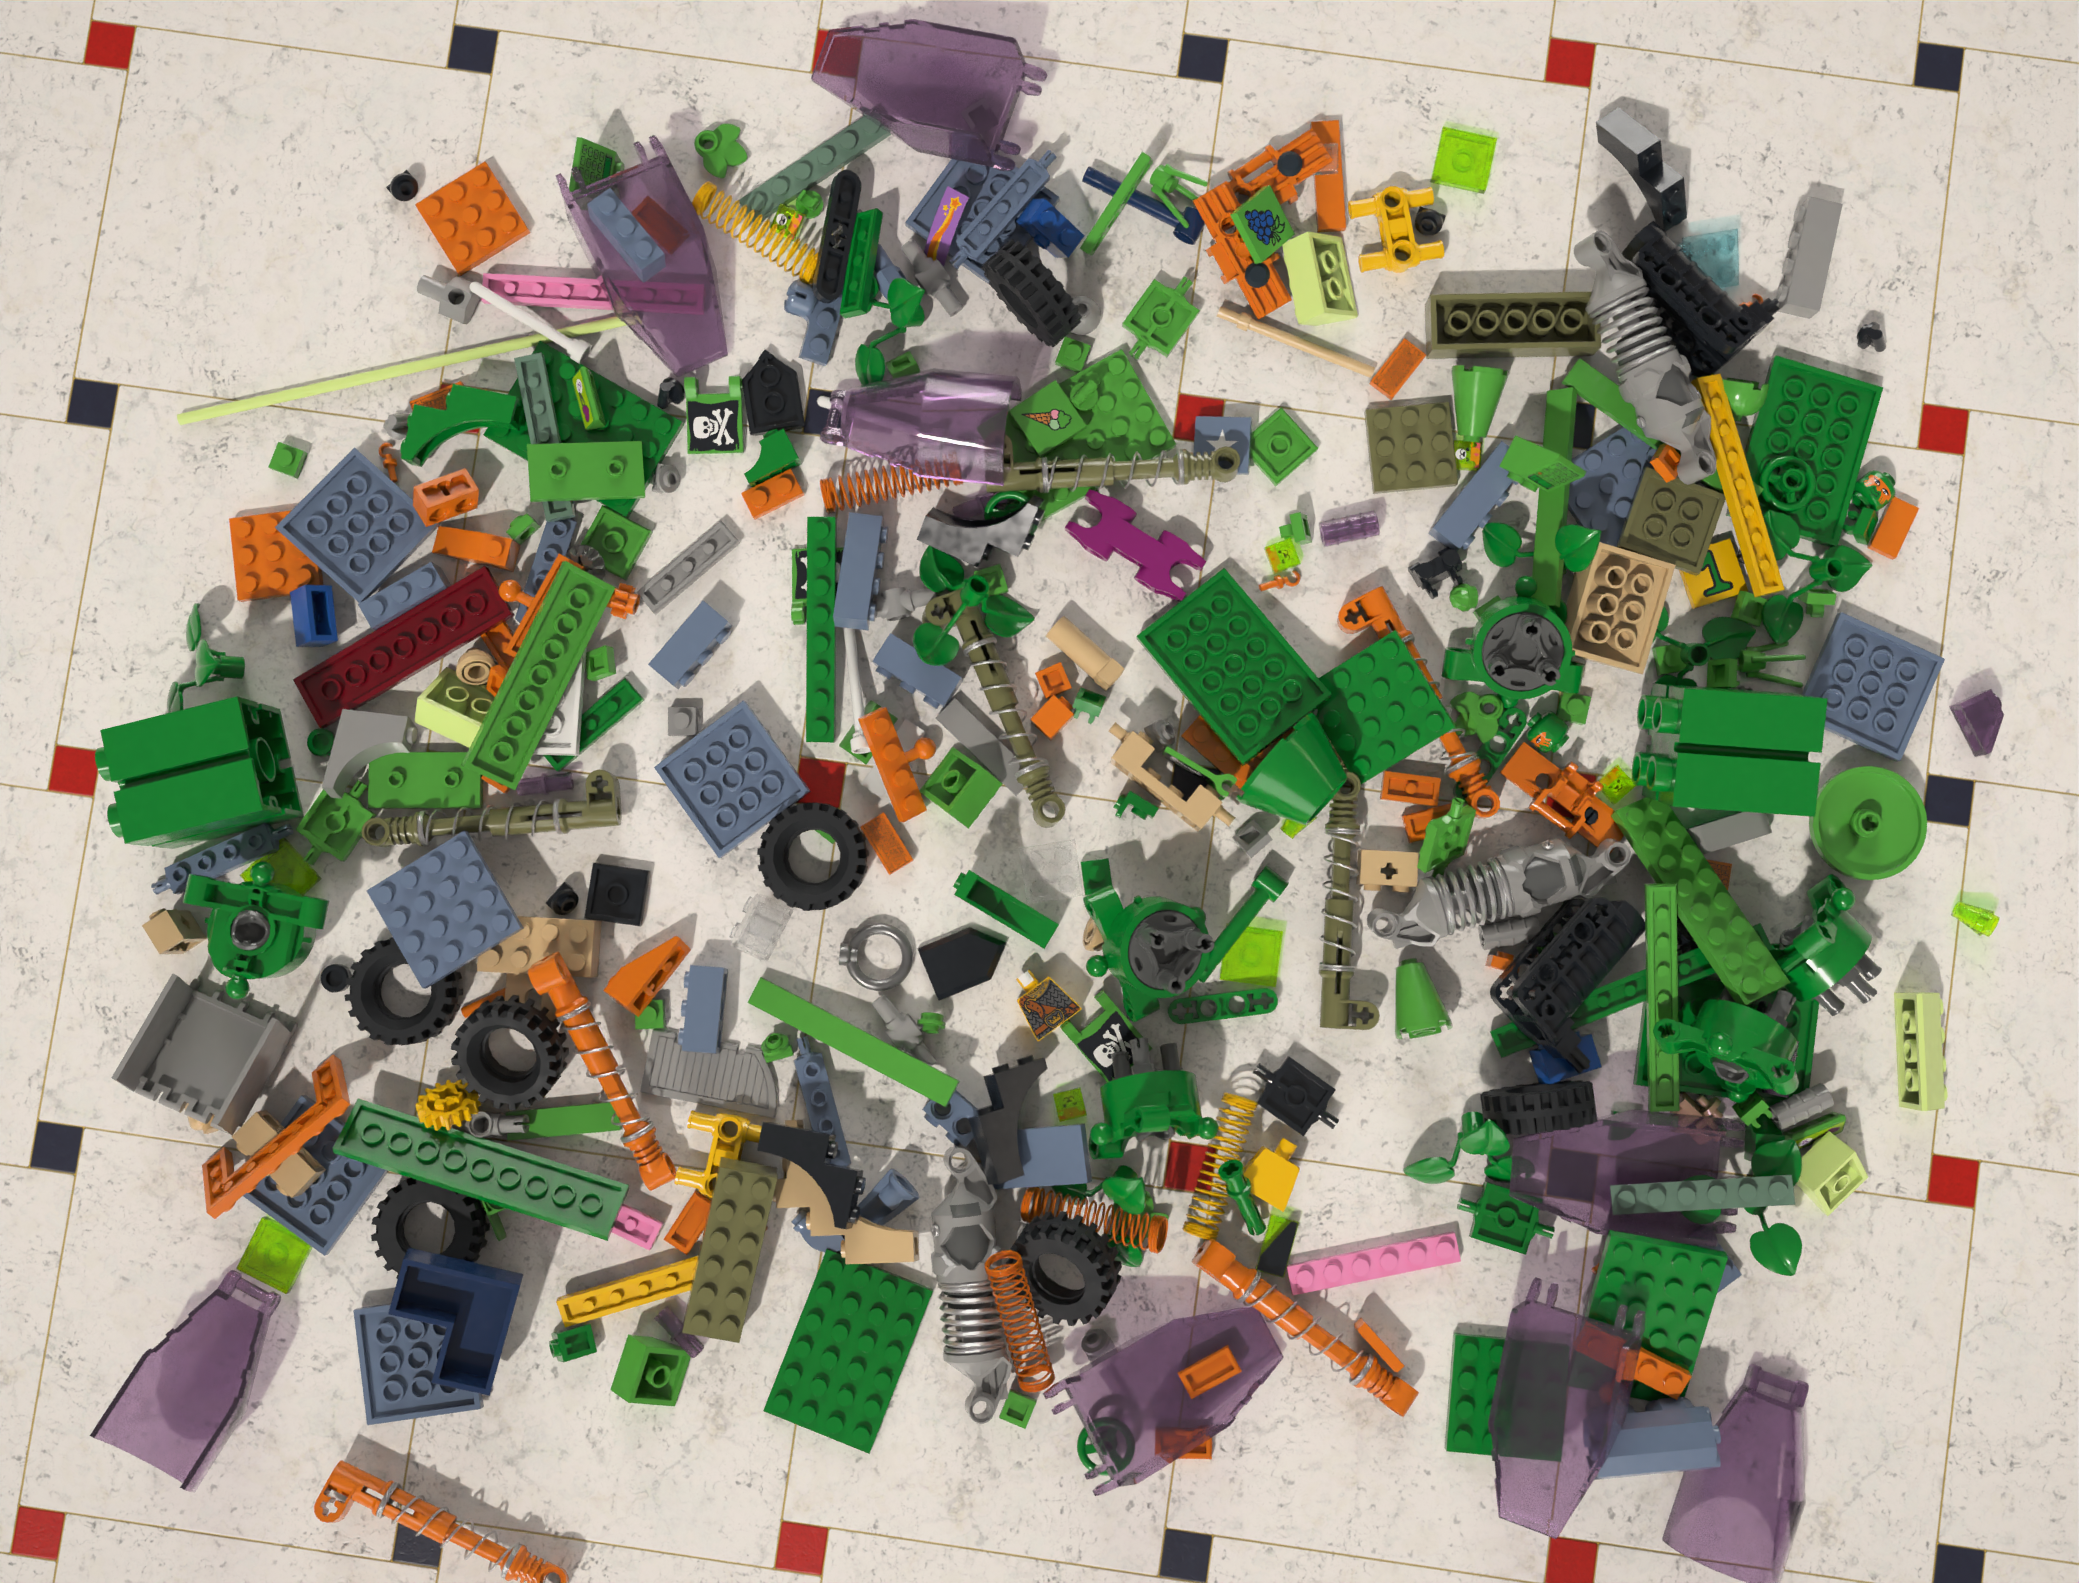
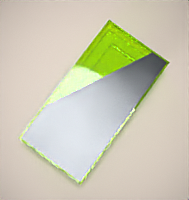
[1255,1213,1299,1278]

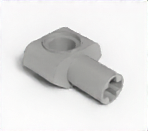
[417,275,481,325]

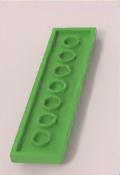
[461,561,616,790]
[1611,797,1790,1006]

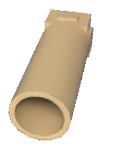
[1046,616,1125,691]

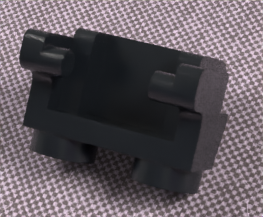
[1408,547,1463,599]

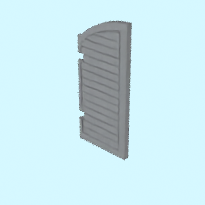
[640,1029,777,1118]

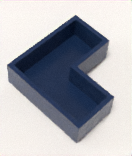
[388,1248,524,1396]

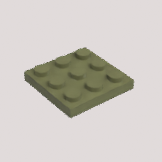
[1364,402,1458,494]
[1617,467,1725,576]

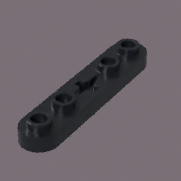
[812,170,861,303]

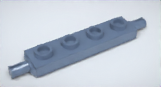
[949,150,1057,270]
[515,501,577,623]
[151,823,293,895]
[793,1036,851,1167]

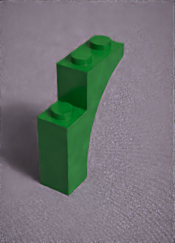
[400,384,524,467]
[953,870,1059,949]

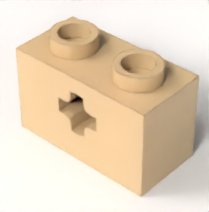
[1356,850,1419,892]
[142,908,207,954]

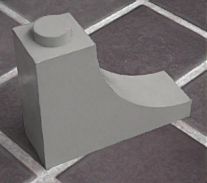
[322,709,418,799]

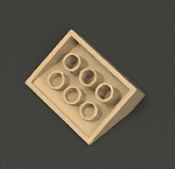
[1565,542,1676,674]

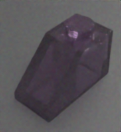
[1949,689,2004,757]

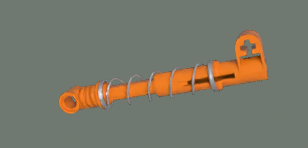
[1337,586,1500,819]
[528,951,677,1191]
[1192,1239,1419,1417]
[314,1460,569,1583]

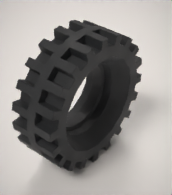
[982,239,1082,347]
[757,803,869,911]
[345,937,463,1046]
[451,995,569,1110]
[1480,1080,1598,1135]
[371,1178,490,1279]
[1006,1211,1122,1326]

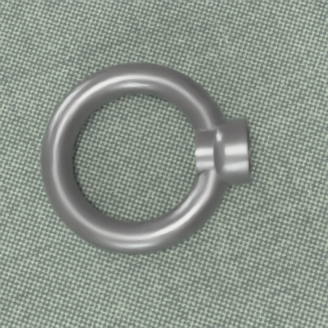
[839,923,913,991]

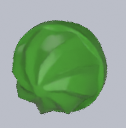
[1449,583,1478,612]

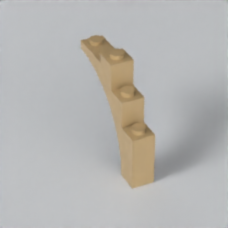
[773,1120,919,1264]

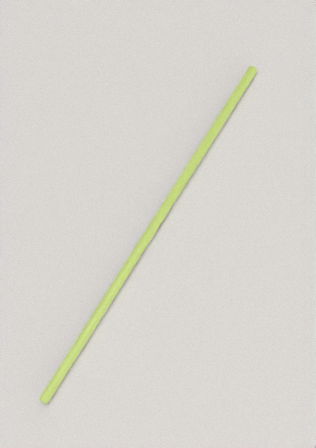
[177,312,639,425]

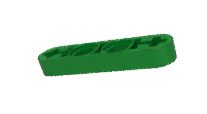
[1453,708,1527,804]
[1167,988,1278,1024]

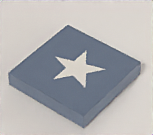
[1194,416,1252,475]

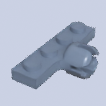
[784,257,849,366]

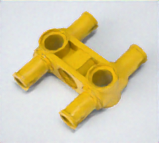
[1348,186,1444,273]
[675,1110,762,1197]

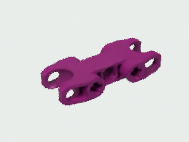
[1065,489,1206,602]

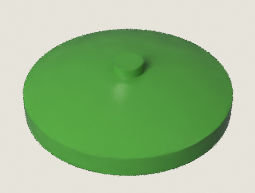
[1809,766,1927,880]

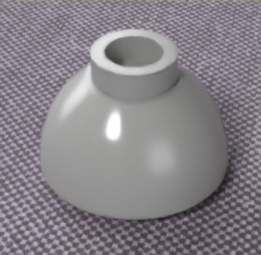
[1071,296,1101,335]

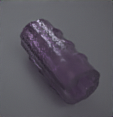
[1319,511,1380,547]

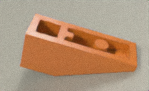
[432,526,521,572]
[603,936,691,1017]

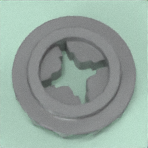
[564,545,605,580]

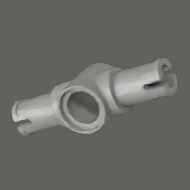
[901,239,963,317]
[873,587,938,621]
[872,994,937,1066]
[451,1111,530,1138]

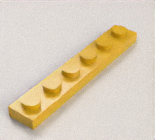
[556,1256,698,1328]

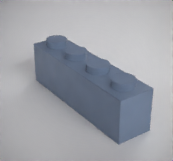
[1428,441,1518,551]
[833,512,888,631]

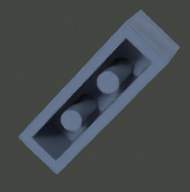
[587,188,666,283]
[358,562,451,630]
[648,601,732,689]
[872,633,963,709]
[678,965,728,1054]

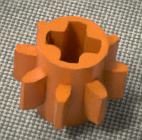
[606,583,640,619]

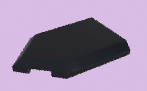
[742,350,805,436]
[918,927,1007,1001]

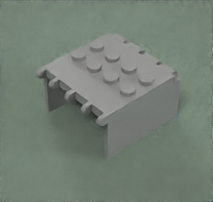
[111,973,298,1135]

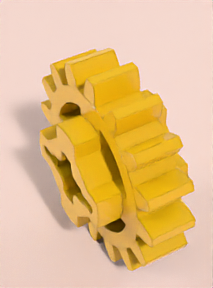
[415,1080,481,1131]

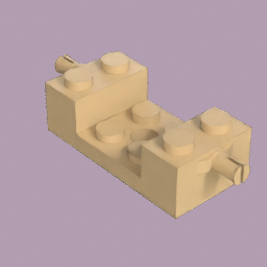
[1108,722,1236,832]

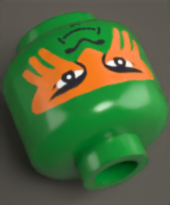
[1851,470,1896,512]
[1526,711,1569,753]

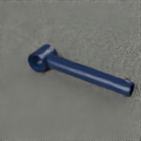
[1082,166,1205,245]

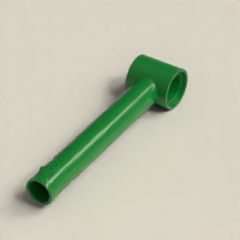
[1199,865,1289,983]

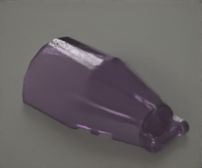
[820,368,1022,486]
[90,1270,281,1492]
[1662,1364,1809,1583]

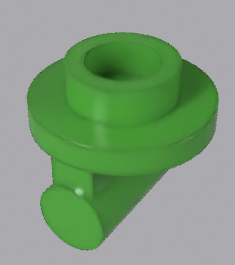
[1070,379,1098,411]
[761,1033,794,1063]

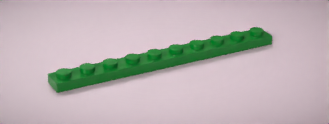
[1490,923,1773,1059]

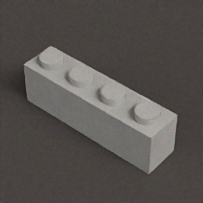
[1776,197,1843,319]

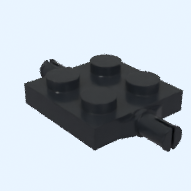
[1253,1056,1339,1136]

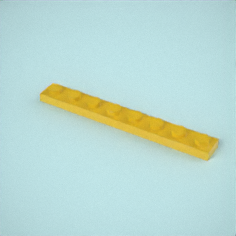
[1691,374,1785,597]

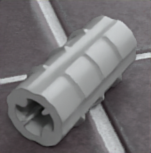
[1478,916,1540,950]
[1768,1083,1834,1130]

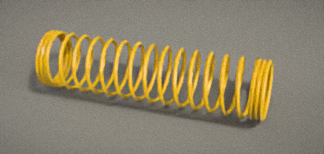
[690,181,819,285]
[1182,1092,1258,1241]

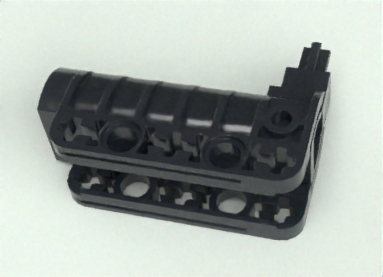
[1622,221,1780,378]
[1490,897,1645,1073]

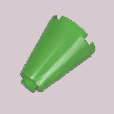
[1451,365,1509,443]
[1395,958,1453,1039]

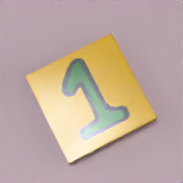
[1679,539,1748,610]

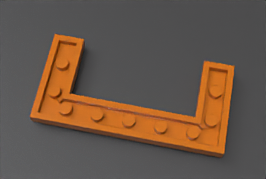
[202,1054,350,1219]

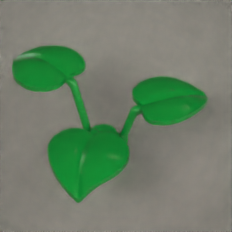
[855,275,925,395]
[1762,510,1873,644]
[1482,522,1601,624]
[913,546,1035,666]
[167,603,245,713]
[1651,606,1756,695]
[1403,1112,1535,1184]
[1680,1139,1802,1276]
[1051,1165,1146,1267]

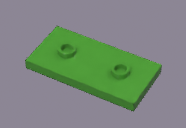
[527,441,645,502]
[368,752,483,809]

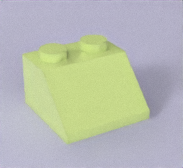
[1797,1131,1868,1216]

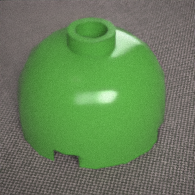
[1722,378,1769,421]

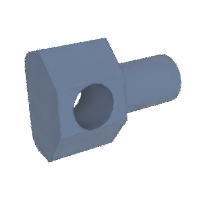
[874,244,907,300]

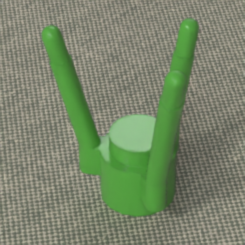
[1150,164,1208,228]
[1738,641,1806,688]

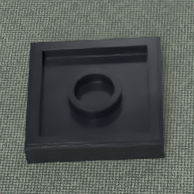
[584,863,650,926]

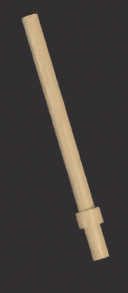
[1217,306,1375,378]

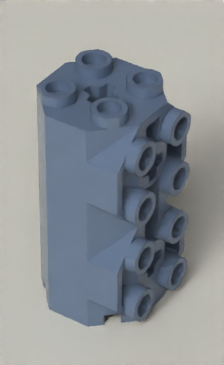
[1583,1397,1721,1480]

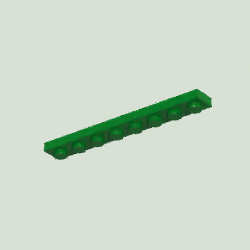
[806,516,837,743]

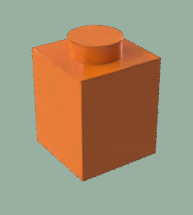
[1030,695,1074,741]

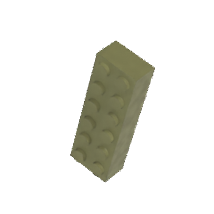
[1425,292,1601,359]
[682,1157,778,1343]

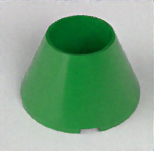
[1236,713,1348,825]

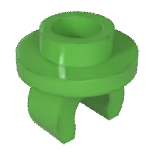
[796,189,824,219]

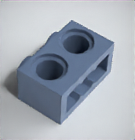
[922,1090,978,1147]

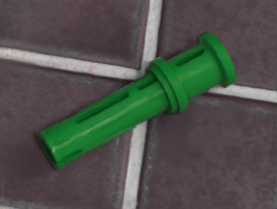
[1218,1160,1266,1236]

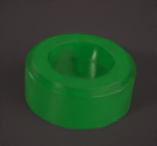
[307,728,335,757]

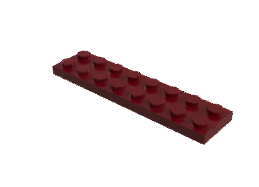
[293,566,515,728]

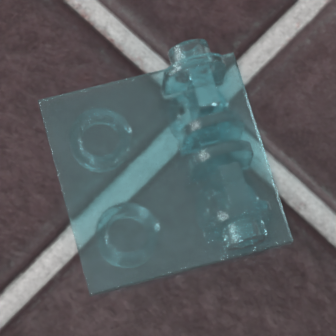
[1677,229,1739,288]

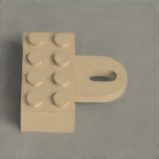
[477,916,602,1021]

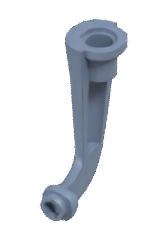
[791,1169,919,1252]

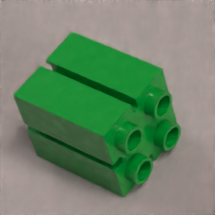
[1632,683,1828,817]
[95,696,304,849]

